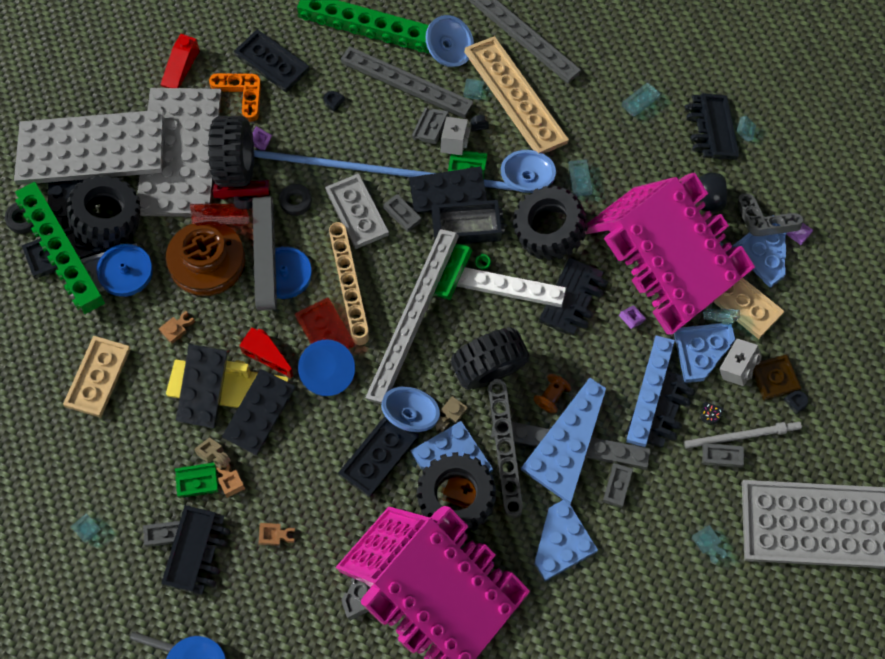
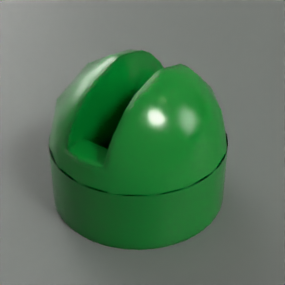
[475,254,491,270]

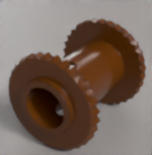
[533,374,572,413]

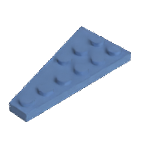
[521,378,606,504]

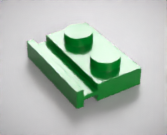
[448,151,487,179]
[175,462,219,498]

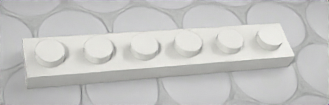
[457,268,566,308]

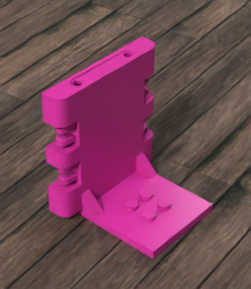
[585,172,755,334]
[335,506,530,659]

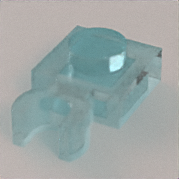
[703,308,740,325]
[691,525,727,564]

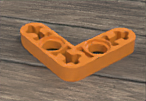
[209,73,261,122]

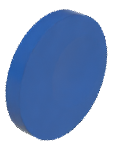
[96,244,153,297]
[275,247,312,299]
[298,340,355,396]
[166,636,226,659]

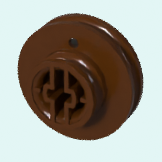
[166,221,245,296]

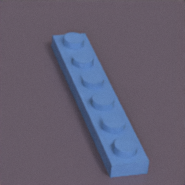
[626,336,675,447]

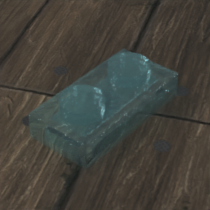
[622,82,660,117]
[568,160,592,196]

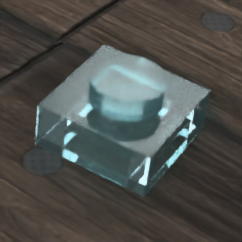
[464,79,484,100]
[737,116,756,141]
[71,513,101,543]

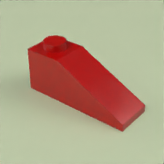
[160,34,200,88]
[240,327,293,378]

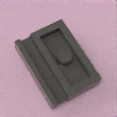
[412,107,450,144]

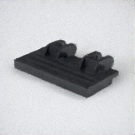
[685,93,739,160]
[539,258,608,335]
[625,370,695,448]
[161,505,231,595]

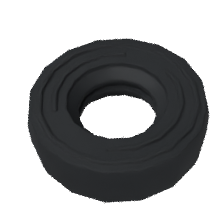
[279,184,312,216]
[5,203,34,234]

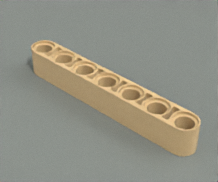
[329,222,369,345]

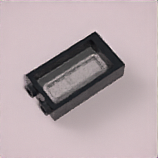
[431,200,505,244]

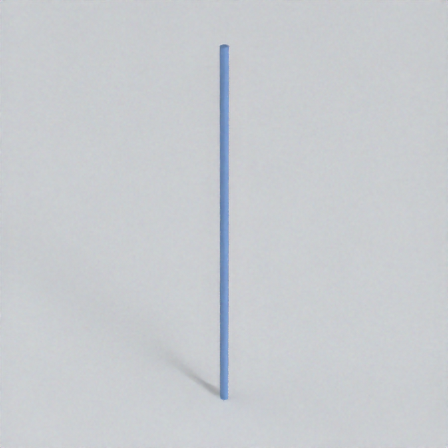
[254,150,517,191]

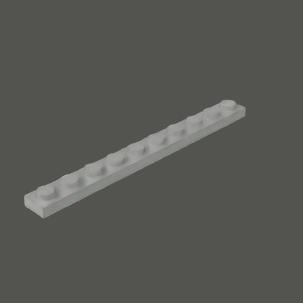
[365,229,459,404]

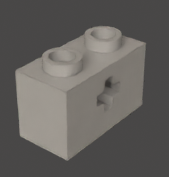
[440,117,470,155]
[719,339,761,386]

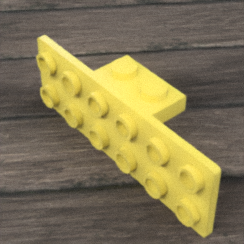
[166,360,288,408]

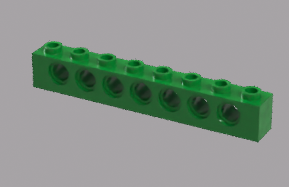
[297,0,429,54]
[15,182,105,314]

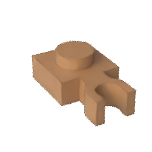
[159,311,195,344]
[216,464,245,498]
[258,523,295,546]

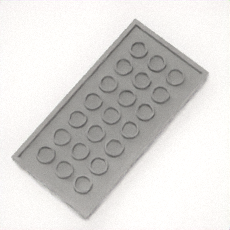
[137,88,222,217]
[14,110,164,185]
[742,480,885,568]

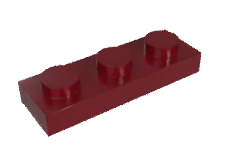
[213,180,270,199]

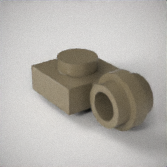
[435,396,468,432]
[194,437,230,469]

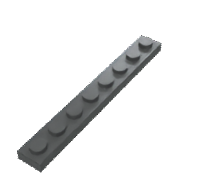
[469,0,581,84]
[341,46,473,119]
[490,422,650,470]

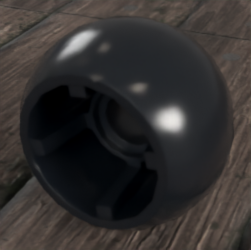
[697,173,727,213]

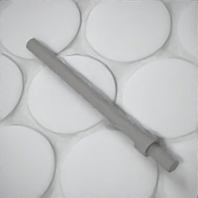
[684,421,802,449]

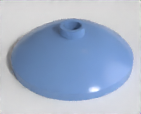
[426,15,474,67]
[501,150,556,193]
[381,387,440,432]

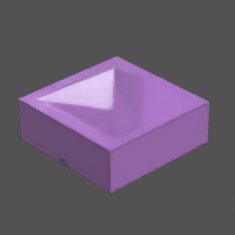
[253,126,272,151]
[786,223,813,245]
[619,305,646,329]

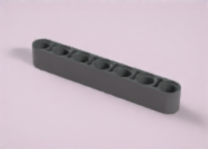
[253,196,277,312]
[489,379,523,518]

